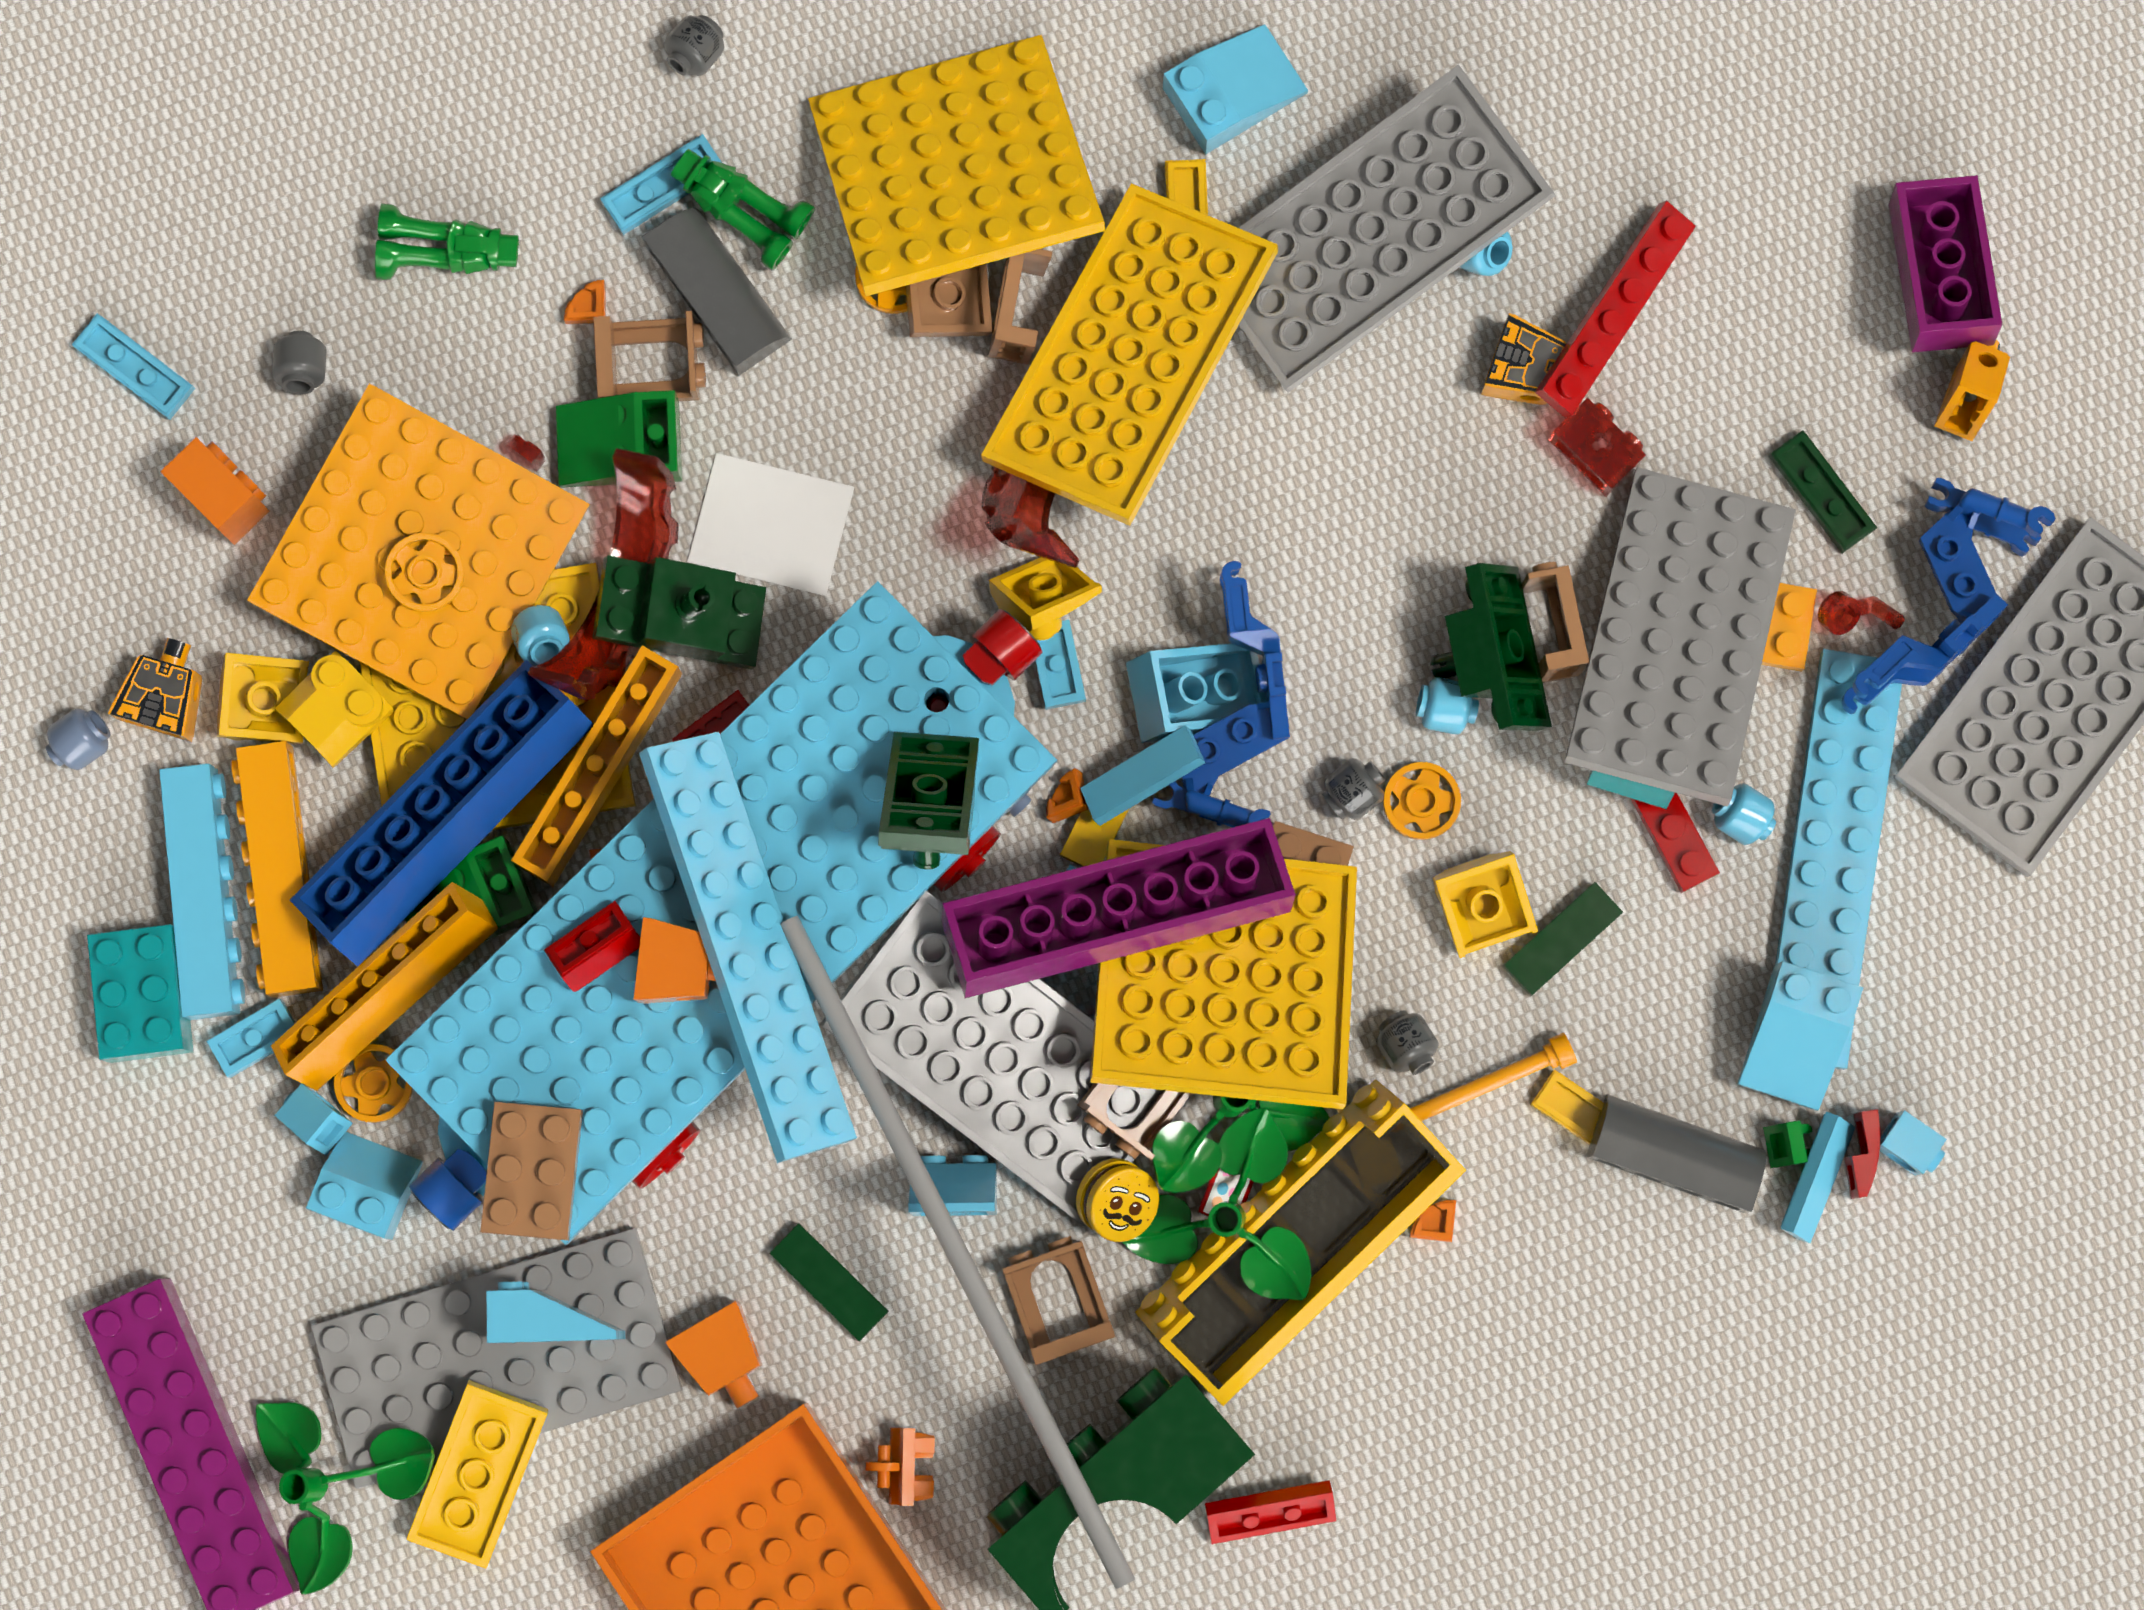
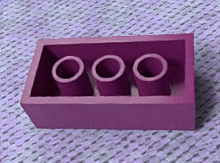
[1888,175,2003,353]

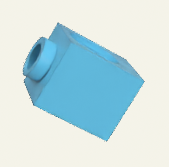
[274,1083,353,1156]
[1880,1110,1947,1176]

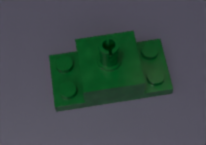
[592,555,766,670]
[1430,563,1552,731]
[878,732,979,870]

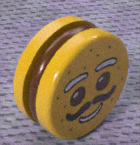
[1076,1158,1159,1242]

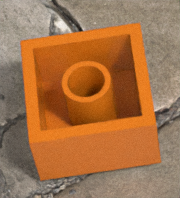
[160,437,270,545]

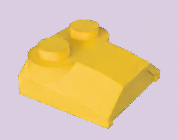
[989,549,1102,640]
[275,651,394,768]
[217,653,309,744]
[1433,851,1538,958]

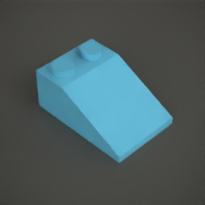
[1163,24,1308,155]
[1126,643,1267,743]
[1737,961,1864,1111]
[908,1155,997,1216]
[486,1281,625,1343]

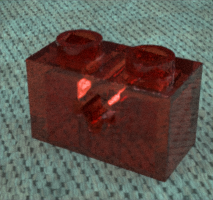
[1548,397,1646,497]

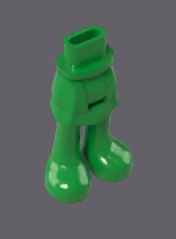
[671,149,815,271]
[375,203,519,280]

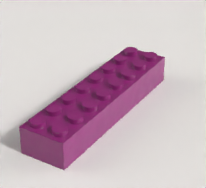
[941,818,1296,998]
[82,1278,300,1610]

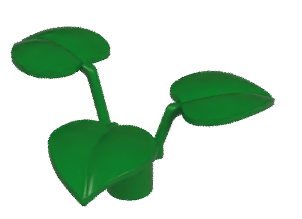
[1152,1096,1330,1193]
[1122,1108,1311,1300]
[256,1402,435,1595]

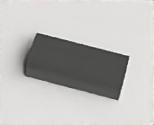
[642,208,792,376]
[1586,1094,1766,1213]

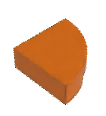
[564,280,606,324]
[1046,768,1089,823]
[1409,1200,1456,1242]

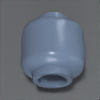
[46,708,111,770]

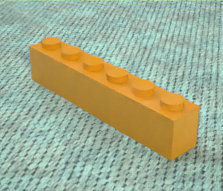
[511,645,682,887]
[231,741,323,998]
[271,882,498,1091]

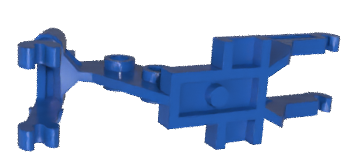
[1842,478,2056,714]
[1152,561,1290,827]

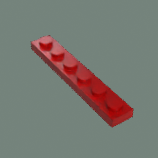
[1535,200,1696,418]

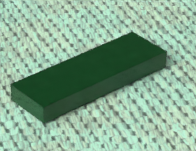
[1768,430,1877,554]
[1503,882,1623,997]
[769,1223,889,1342]

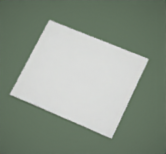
[687,453,854,596]

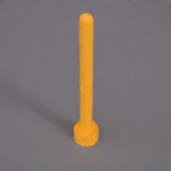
[1388,1032,1577,1132]

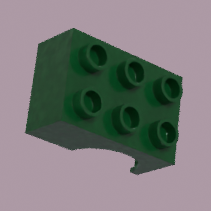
[986,1367,1255,1610]

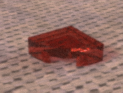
[505,434,546,472]

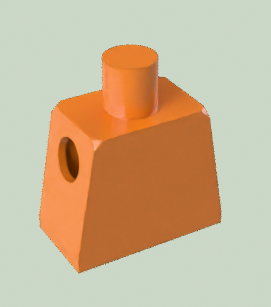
[633,917,716,1004]
[666,1301,762,1409]

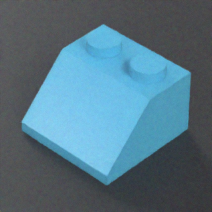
[306,1132,424,1240]

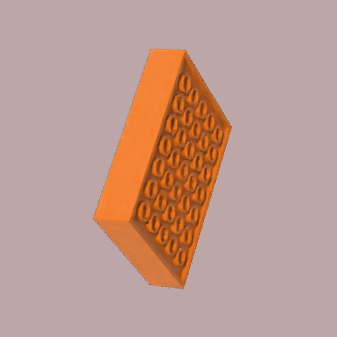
[590,1403,947,1610]

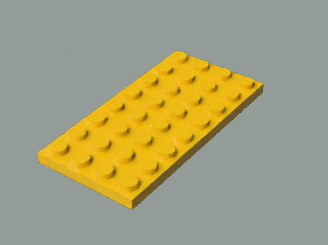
[981,183,1278,526]

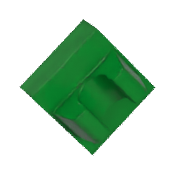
[1763,1121,1813,1169]

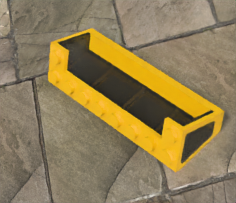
[1135,1079,1466,1406]

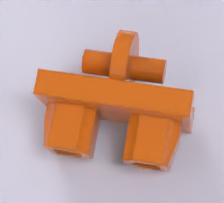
[865,1427,935,1506]

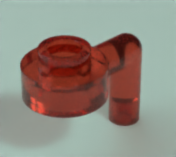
[1818,591,1905,635]

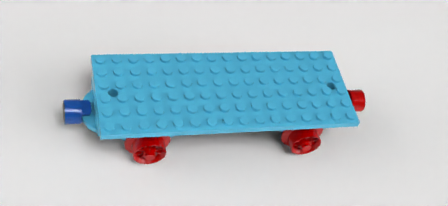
[386,581,1057,1245]

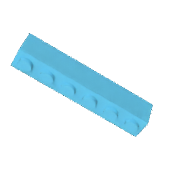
[159,763,246,1020]

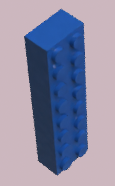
[290,660,594,967]

